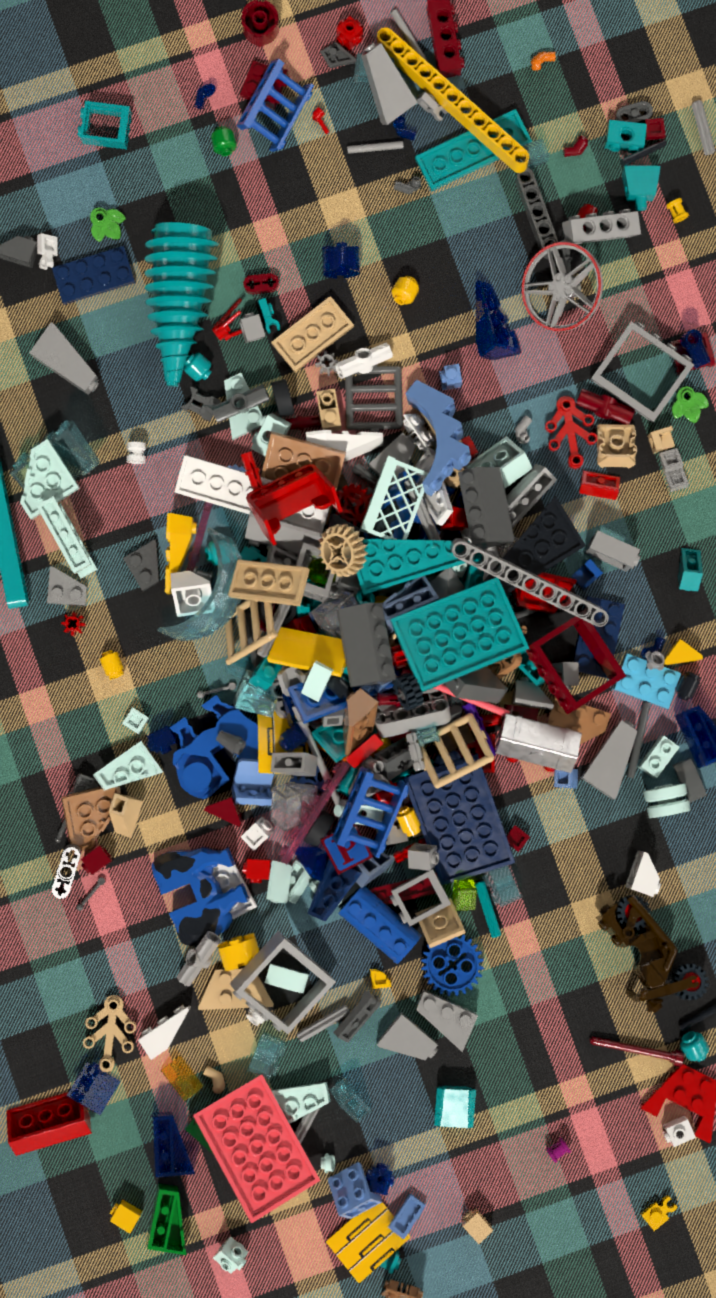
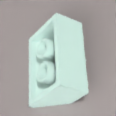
[463,436,533,488]

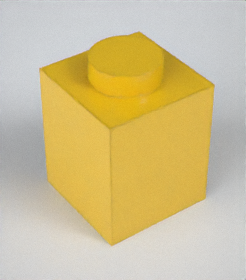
[110,1199,143,1233]

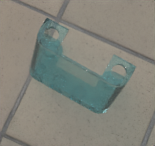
[10,419,100,489]

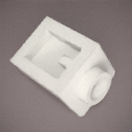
[241,817,275,851]

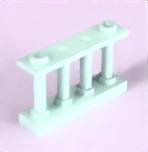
[36,496,98,579]

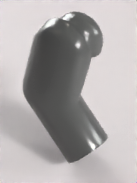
[393,176,421,194]

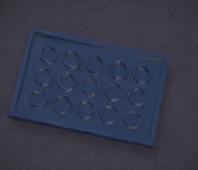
[403,753,515,886]

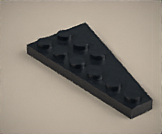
[482,496,586,594]

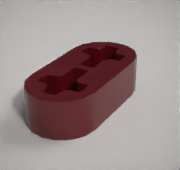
[243,273,279,295]

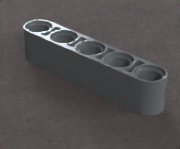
[515,168,558,259]

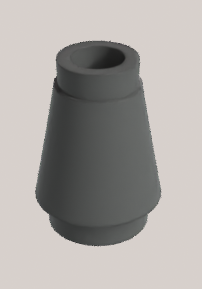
[216,730,246,755]

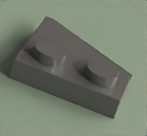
[123,540,159,591]

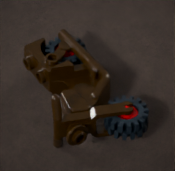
[596,895,709,1013]

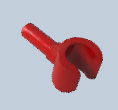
[312,107,330,135]

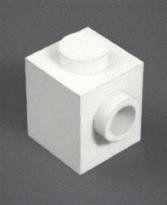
[662,1116,696,1147]

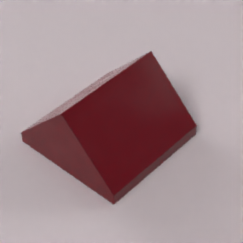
[204,797,244,827]

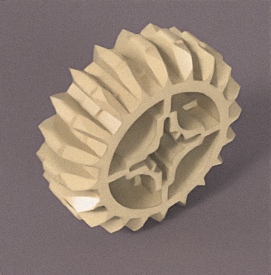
[317,524,368,577]

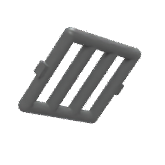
[345,364,403,432]

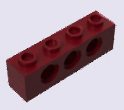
[426,0,464,78]

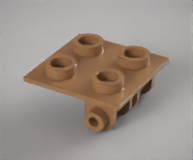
[381,1279,423,1298]

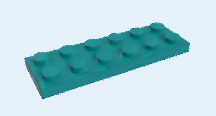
[415,109,532,192]

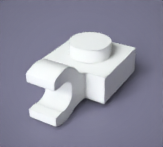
[37,233,58,270]

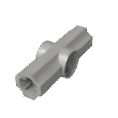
[177,931,221,986]

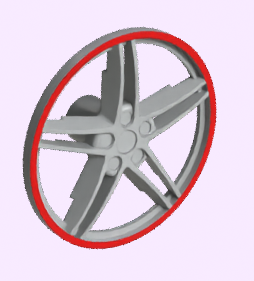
[522,242,603,331]

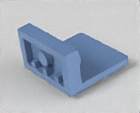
[328,1162,383,1219]

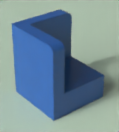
[571,559,603,590]

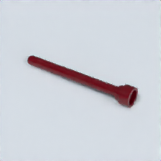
[590,1037,684,1067]

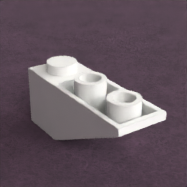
[138,1005,191,1060]

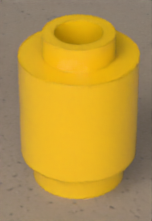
[99,650,124,680]
[396,806,421,837]

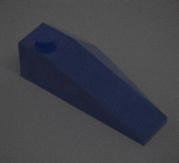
[475,280,522,360]

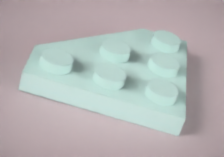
[20,439,80,520]

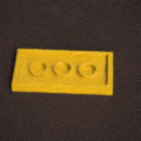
[267,627,346,677]

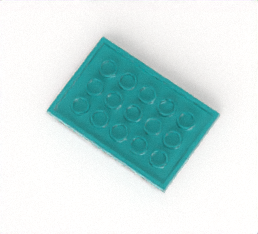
[390,577,529,692]

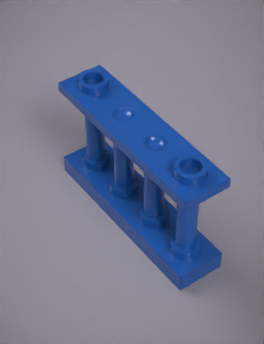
[236,59,314,152]
[332,766,409,858]

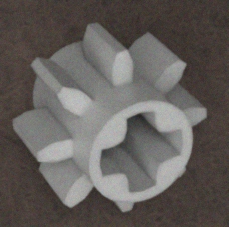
[315,351,339,376]

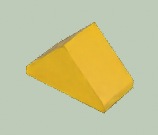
[663,639,703,665]

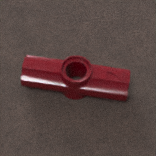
[576,389,635,425]

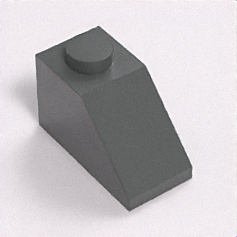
[0,236,37,268]

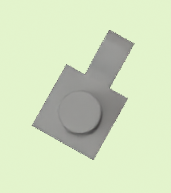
[416,92,448,121]

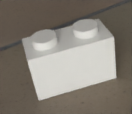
[170,571,215,617]
[625,851,661,897]

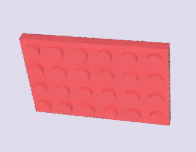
[193,1074,321,1223]

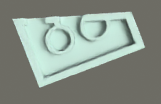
[93,741,163,791]

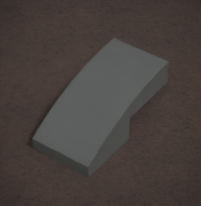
[673,757,707,803]

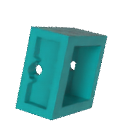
[78,101,132,150]

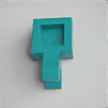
[258,298,280,334]

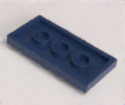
[52,246,135,305]
[573,596,625,679]

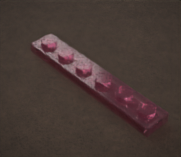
[279,760,350,865]

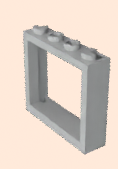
[591,321,694,423]
[230,931,336,1034]

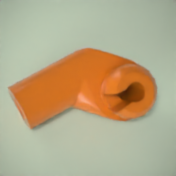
[531,52,556,70]

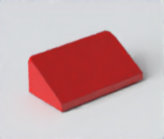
[579,470,620,500]
[345,734,383,768]

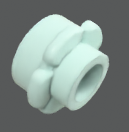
[320,1153,335,1173]

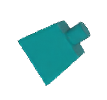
[622,166,660,211]

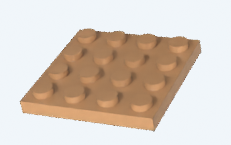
[261,432,346,525]

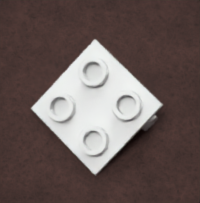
[403,414,437,452]

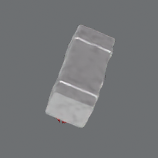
[495,713,582,773]

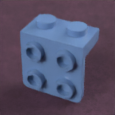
[231,759,274,806]

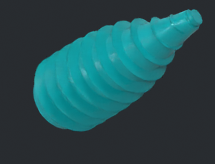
[144,222,220,387]

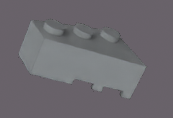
[416,989,478,1052]

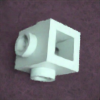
[213,1236,248,1274]

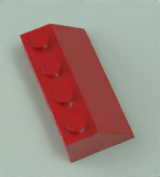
[6,1088,92,1156]

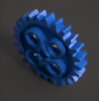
[421,934,484,996]

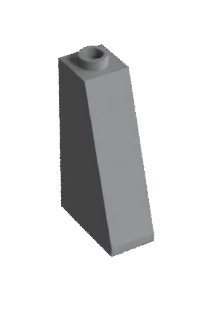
[361,42,418,125]
[29,322,99,395]
[580,719,637,800]

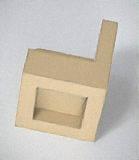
[647,426,675,454]

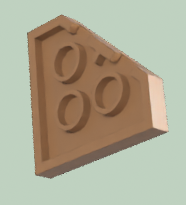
[547,697,611,744]
[61,786,121,853]

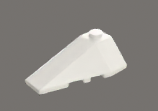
[306,430,383,462]

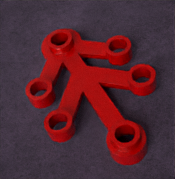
[545,396,598,469]

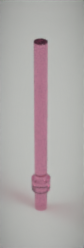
[186,502,213,572]

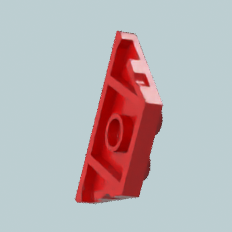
[512,572,577,614]

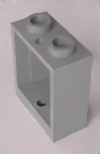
[585,530,641,572]
[295,543,334,603]
[389,869,451,926]

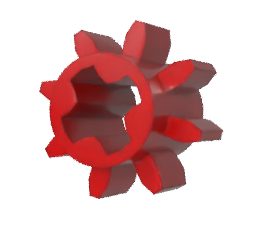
[61,612,86,637]
[390,645,407,670]

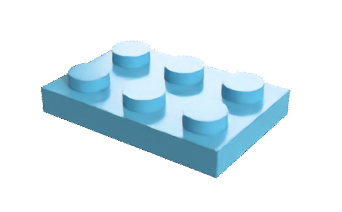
[613,654,681,709]

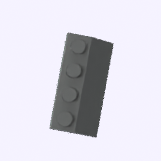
[458,467,515,549]
[336,603,396,687]

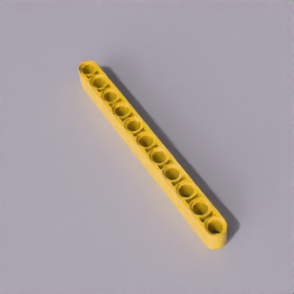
[377,27,529,173]

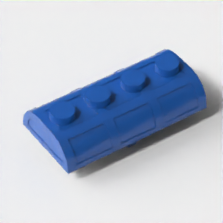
[338,886,422,964]

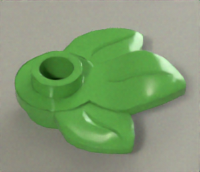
[90,208,126,242]
[672,386,709,423]

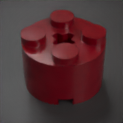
[241,0,280,47]

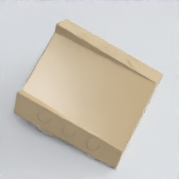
[597,424,637,469]

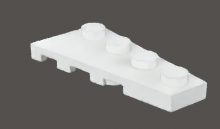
[410,448,453,526]

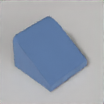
[554,769,578,788]

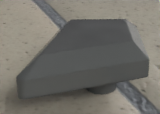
[320,42,357,68]

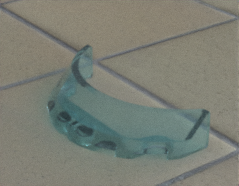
[157,528,242,641]

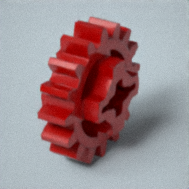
[333,483,372,526]

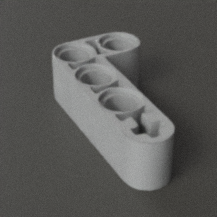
[375,691,451,738]

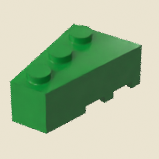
[146,1183,186,1255]

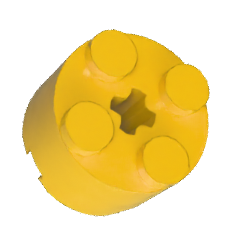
[217,933,260,971]

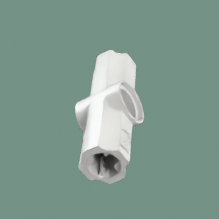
[335,343,393,379]

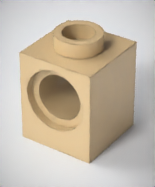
[461,1208,493,1244]

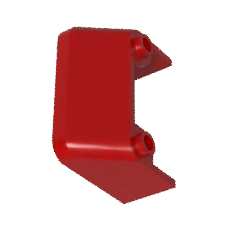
[246,464,343,546]

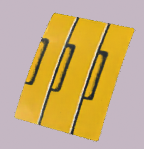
[257,709,308,774]
[326,1202,410,1283]

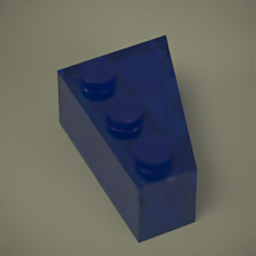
[674,705,716,768]
[152,1111,195,1178]

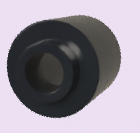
[675,671,700,701]
[327,674,354,699]

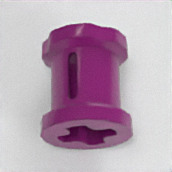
[545,1137,571,1163]

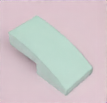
[301,661,334,702]
[265,964,309,993]

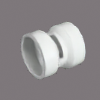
[126,442,146,464]

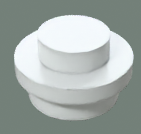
[246,1008,265,1026]

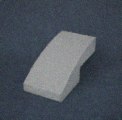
[659,448,689,492]

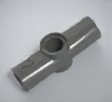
[211,384,270,423]

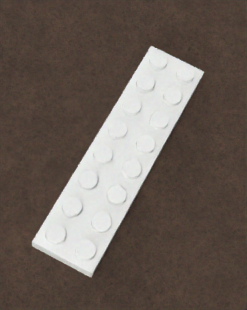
[174,455,330,533]

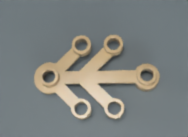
[83,995,137,1072]

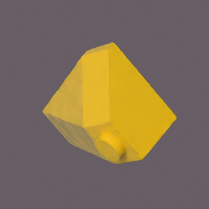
[165,513,197,594]

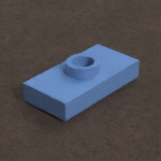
[387,1194,426,1239]

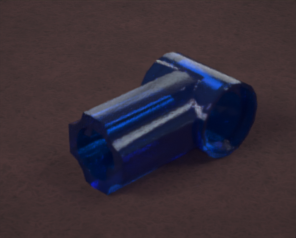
[680,329,711,369]

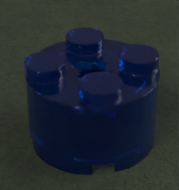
[322,242,360,279]

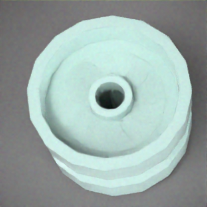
[643,783,691,818]

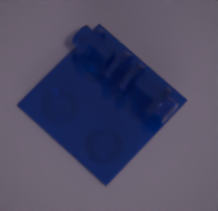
[66,1062,121,1115]

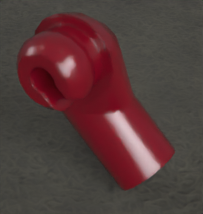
[563,135,588,157]

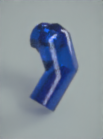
[194,83,216,109]
[393,116,417,141]
[641,637,665,660]

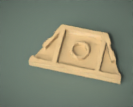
[198,968,274,1010]

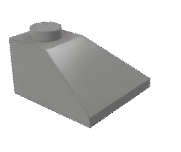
[511,677,554,710]

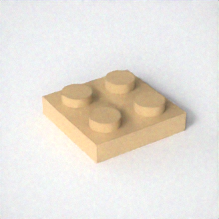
[415,898,466,948]

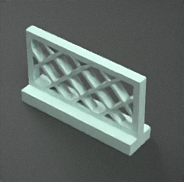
[359,456,429,540]

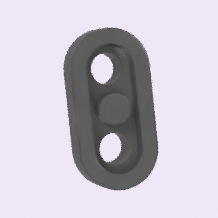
[615,101,653,123]

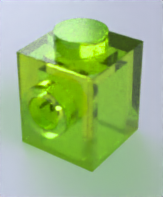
[452,879,477,911]

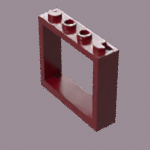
[526,616,626,714]

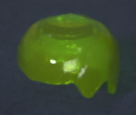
[308,558,336,587]

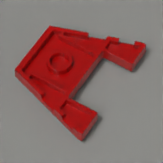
[640,1064,716,1143]

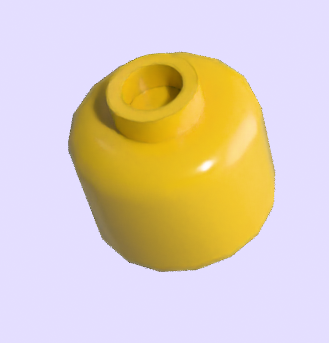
[391,276,419,305]

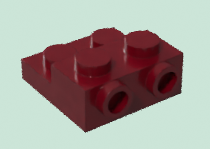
[240,60,290,110]

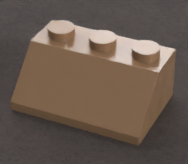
[343,688,378,756]

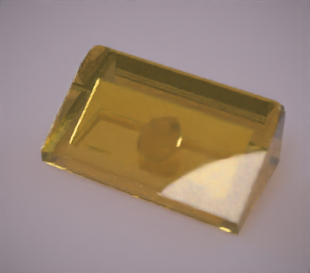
[161,1056,203,1101]

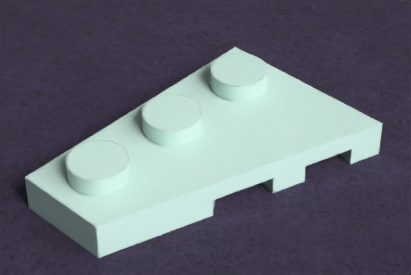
[224,373,263,440]
[271,1082,331,1124]

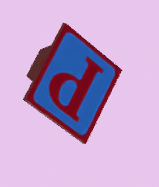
[320,824,373,875]

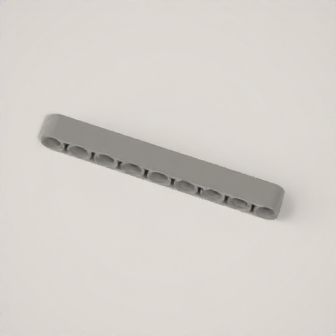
[450,538,609,627]

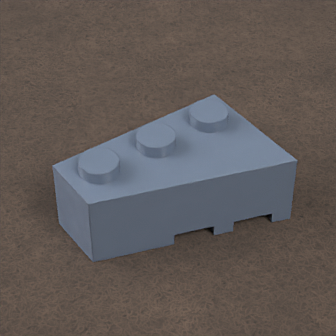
[382,576,439,634]
[330,831,395,888]

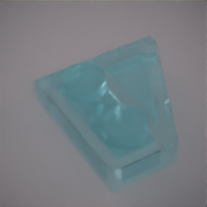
[235,677,277,718]

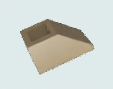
[316,389,341,432]
[109,793,143,838]

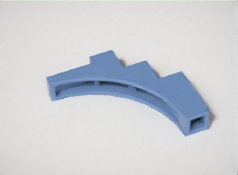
[405,380,471,496]

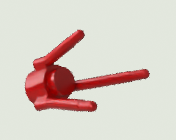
[211,298,242,341]

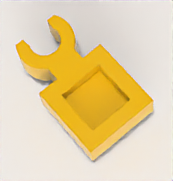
[641,1195,677,1231]

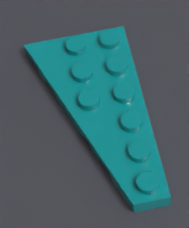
[357,539,475,595]

